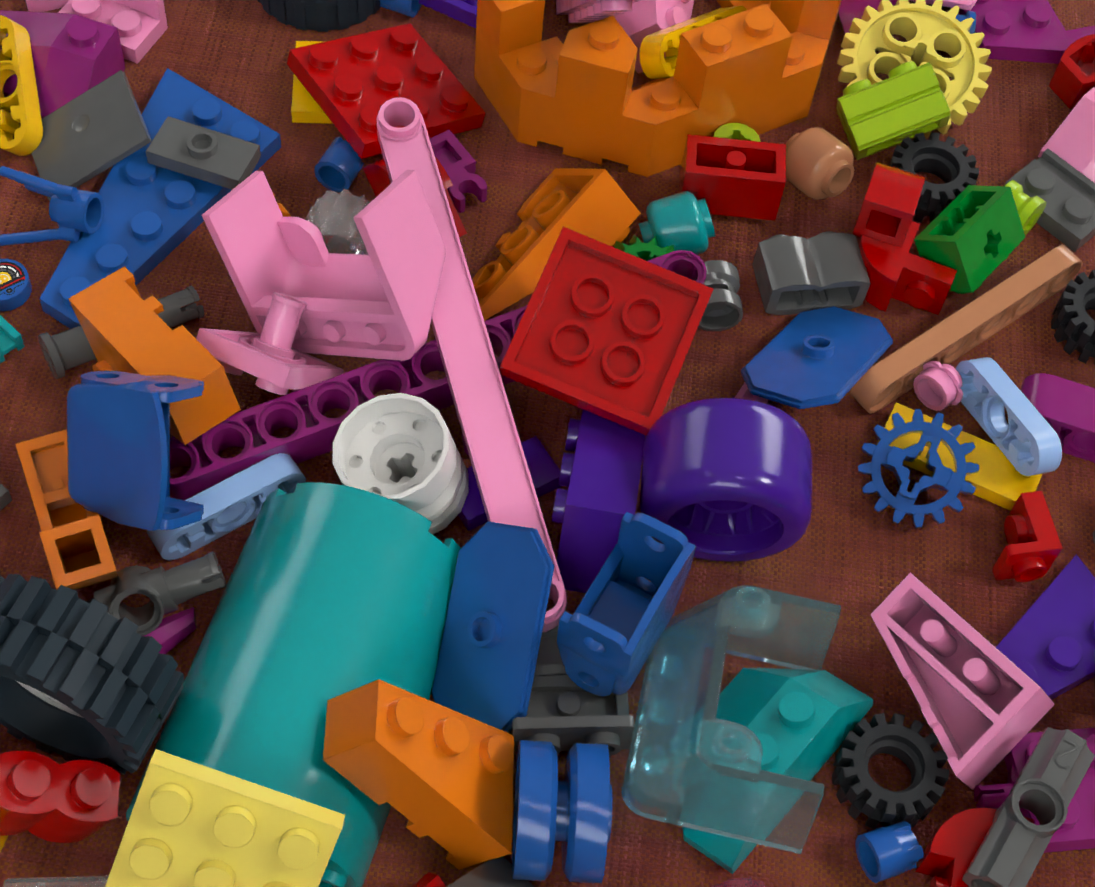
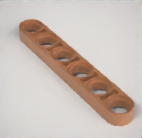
[850,245,1083,414]

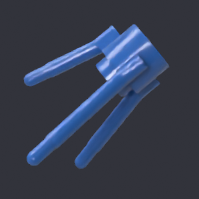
[0,166,104,246]

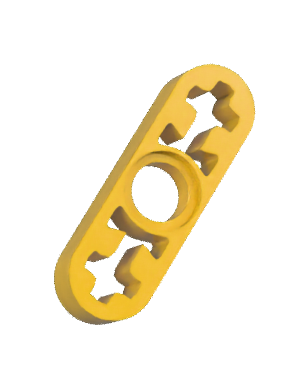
[0,15,43,156]

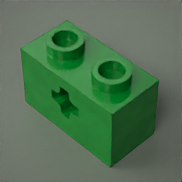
[914,185,1026,294]

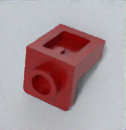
[992,491,1063,583]

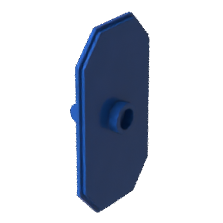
[741,306,893,409]
[432,521,554,733]

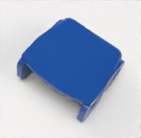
[67,371,204,531]
[557,512,696,697]

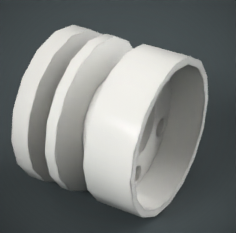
[333,393,469,535]

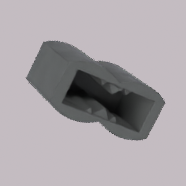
[752,231,871,315]

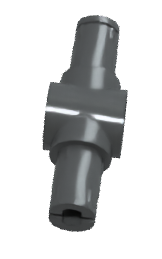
[86,551,227,636]

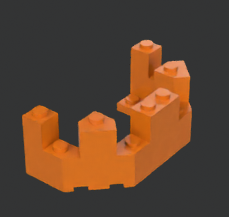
[474,0,842,177]

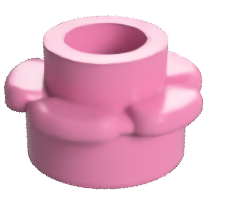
[913,361,963,411]

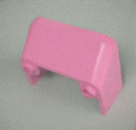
[201,170,446,361]

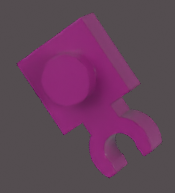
[430,130,487,213]

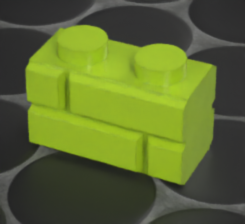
[836,61,951,160]

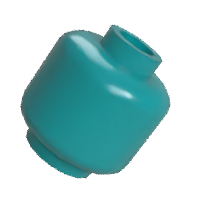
[638,191,716,255]

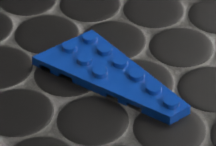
[40,68,281,329]

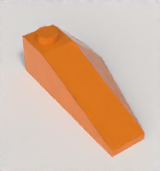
[472,168,641,321]

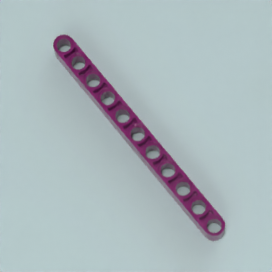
[170,250,707,501]

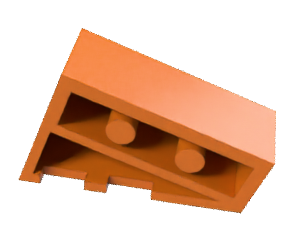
[68,266,241,445]
[323,679,514,870]

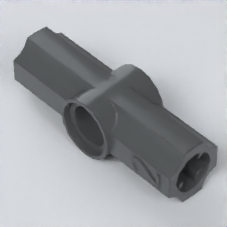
[962,727,1095,887]

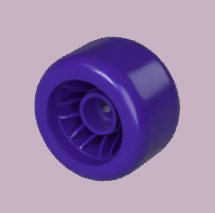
[640,398,812,562]

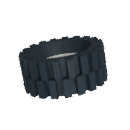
[0,574,185,775]

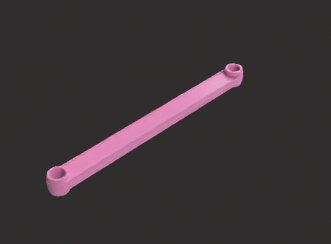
[376,97,567,632]

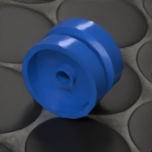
[512,740,613,884]

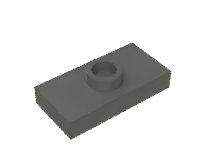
[146,116,261,190]

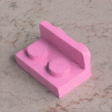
[58,0,168,64]

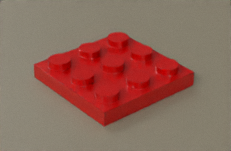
[287,23,486,159]
[499,226,714,435]

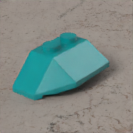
[672,667,873,874]

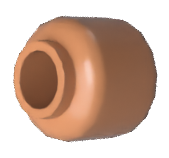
[786,127,855,200]

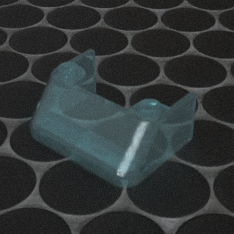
[621,585,841,854]

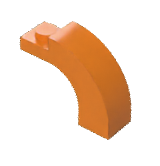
[16,429,118,590]

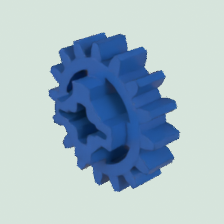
[858,409,979,528]

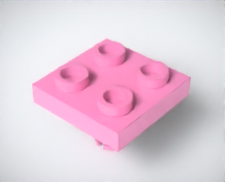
[196,292,344,395]

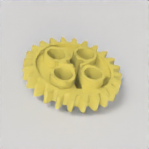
[837,0,992,139]

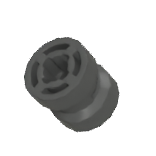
[698,260,743,331]

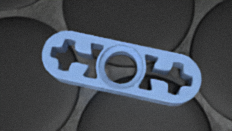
[956,357,1062,476]
[147,453,306,560]

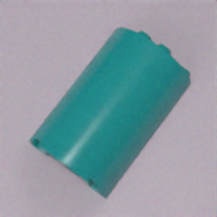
[126,482,461,887]

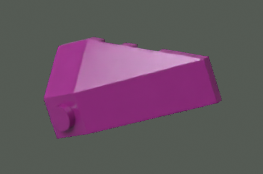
[0,10,126,119]

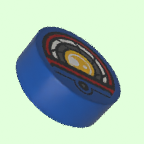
[0,259,32,311]

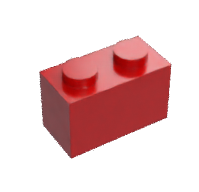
[679,134,786,221]

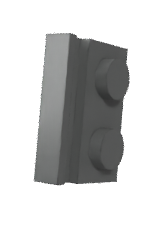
[1004,149,1095,252]

